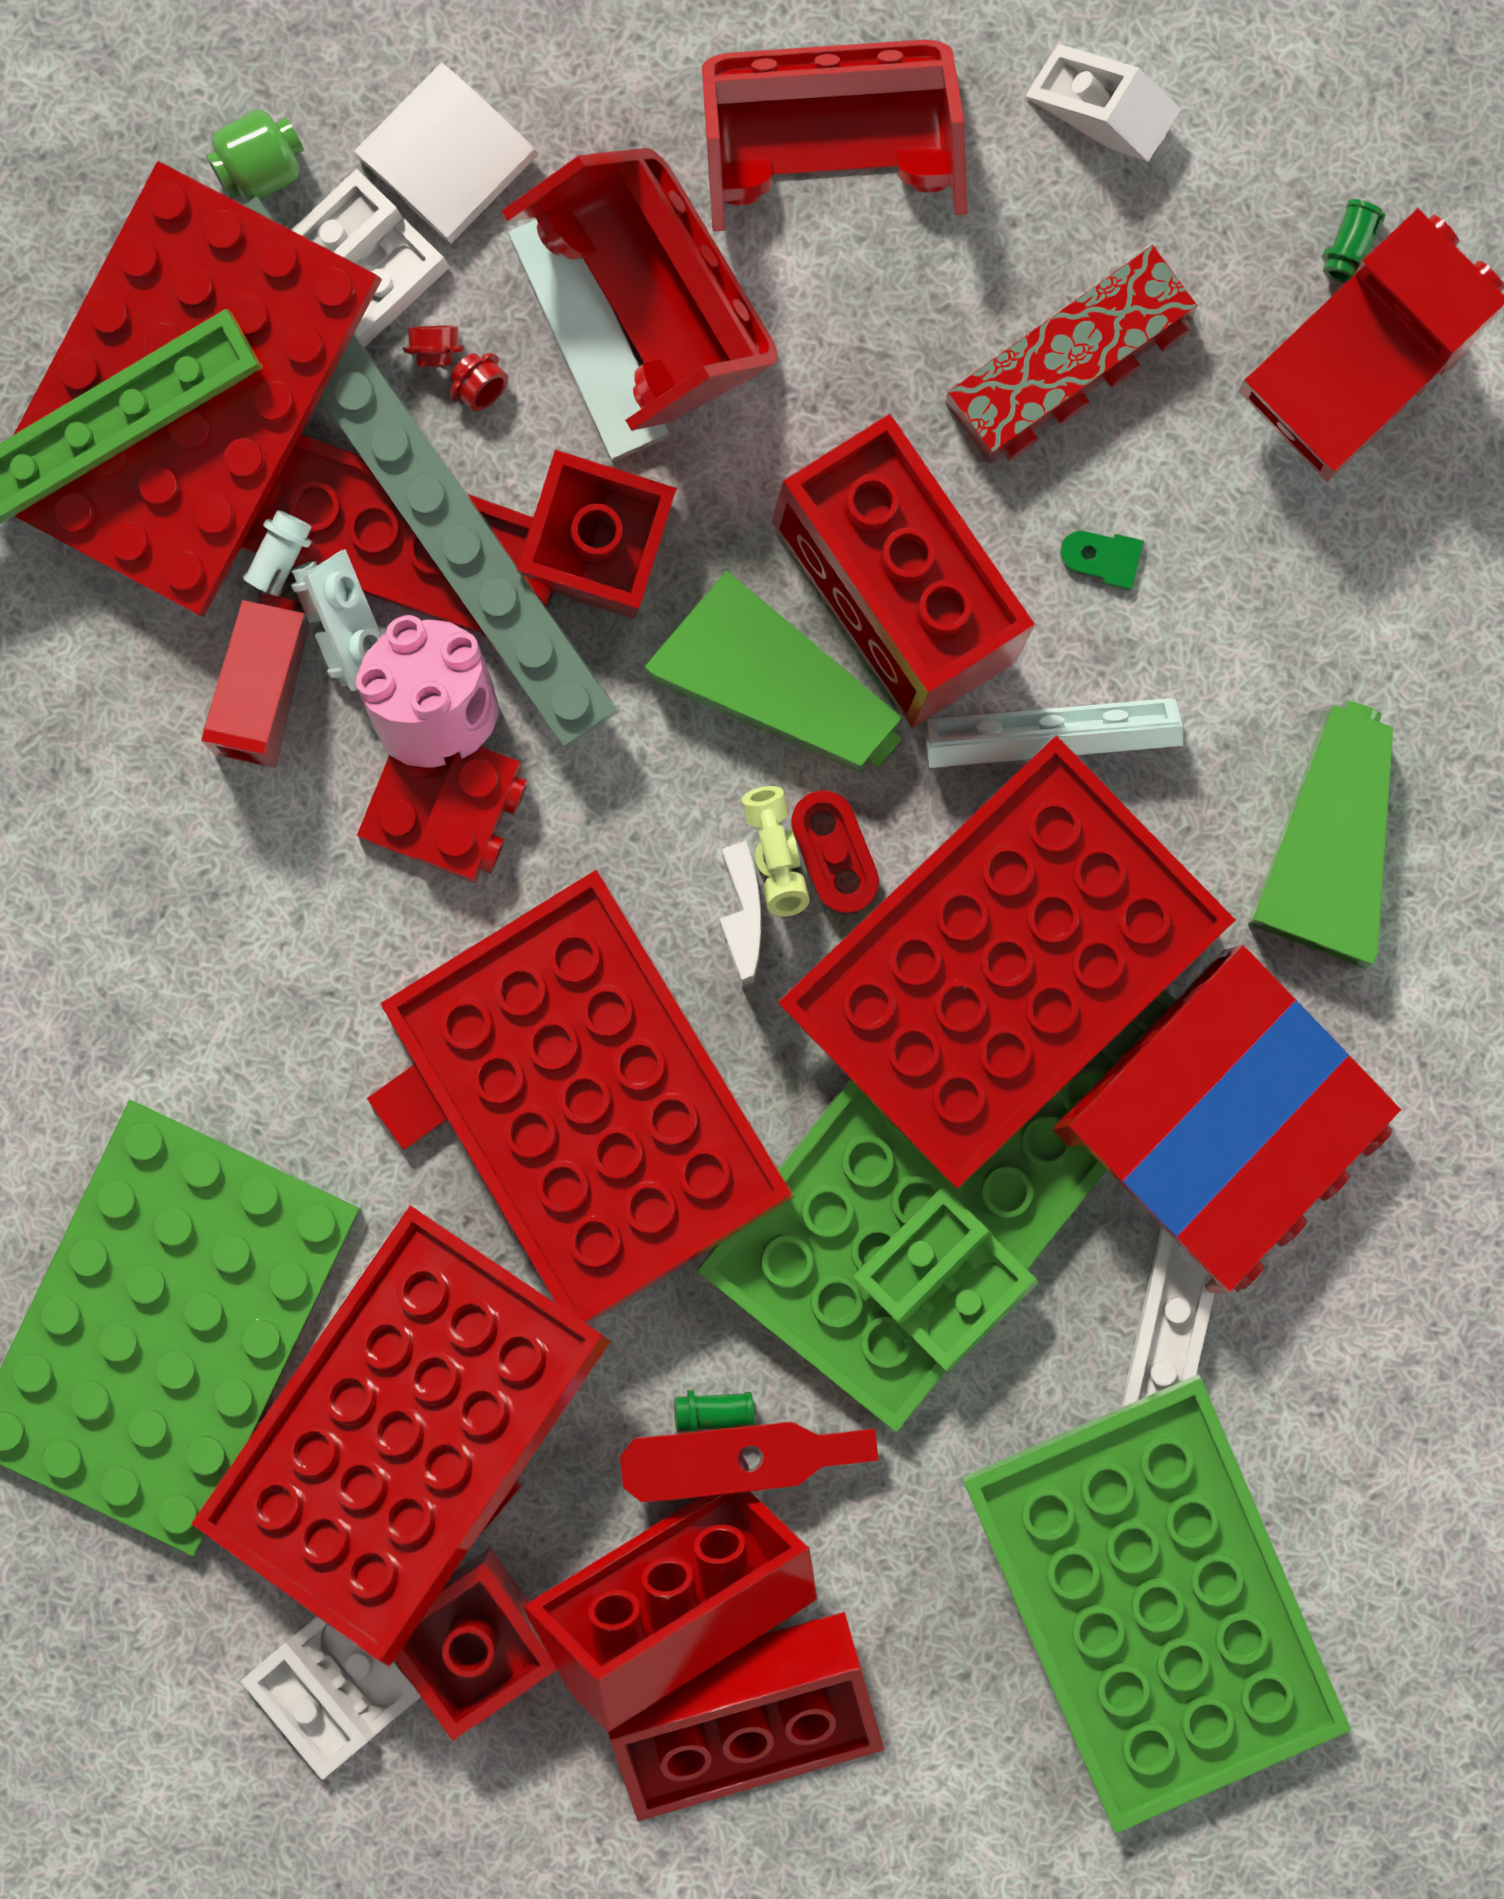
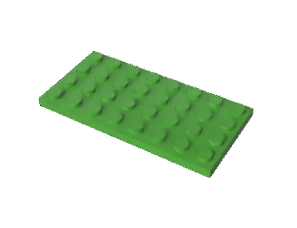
[696,990,1176,1433]

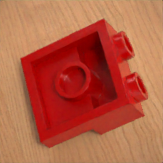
[357,746,528,884]

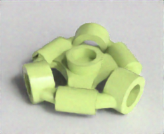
[742,786,810,917]

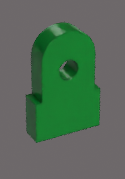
[1060,531,1144,591]

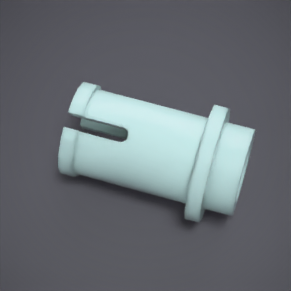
[243,510,312,597]

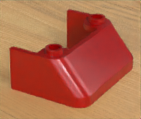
[702,40,968,231]
[501,148,778,431]

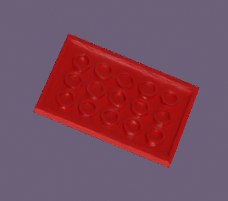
[13,160,382,617]
[778,735,1236,1189]
[380,870,795,1325]
[191,1205,611,1667]

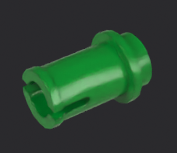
[1321,199,1386,284]
[674,1390,754,1434]

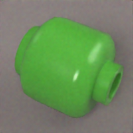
[206,109,305,203]

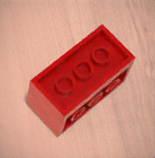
[771,413,1035,729]

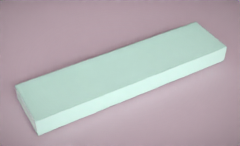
[508,220,669,463]
[923,698,1183,768]

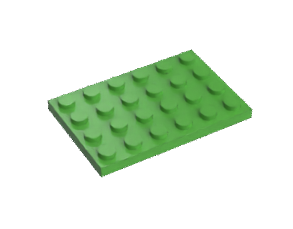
[0,1099,361,1557]
[961,1375,1352,1834]

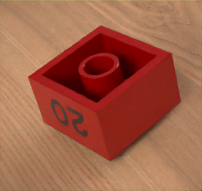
[395,1547,557,1741]

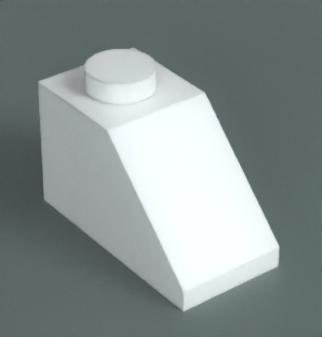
[1025,44,1181,162]

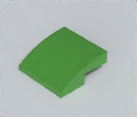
[853,1186,1039,1374]

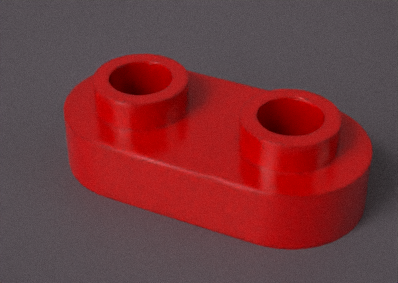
[791,790,879,915]

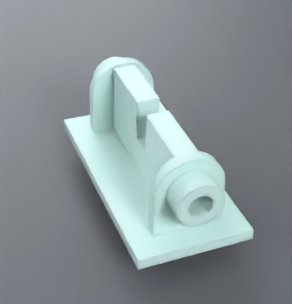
[291,550,381,691]

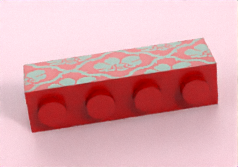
[945,245,1198,463]

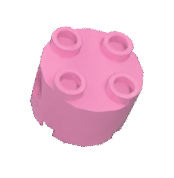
[356,615,499,768]

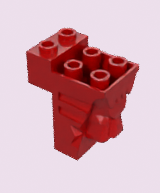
[1238,208,1504,482]

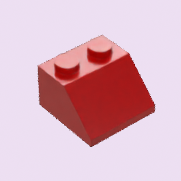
[516,449,677,619]

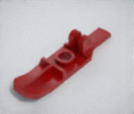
[620,1421,879,1502]

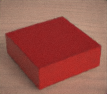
[366,1064,448,1151]

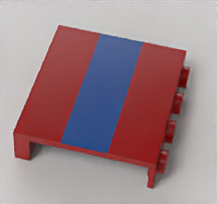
[1052,945,1402,1293]

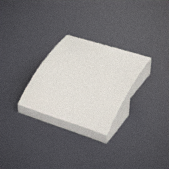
[354,62,539,244]
[292,169,450,347]
[719,841,761,988]
[240,1616,421,1780]

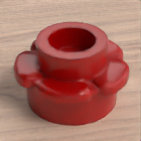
[403,325,465,366]
[450,353,508,412]

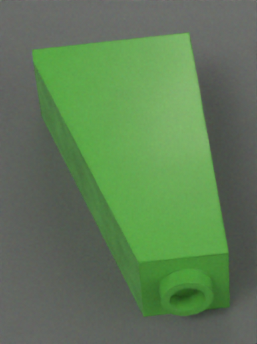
[644,570,903,773]
[1248,701,1393,969]

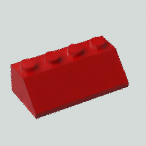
[524,1491,818,1732]
[608,1612,884,1821]

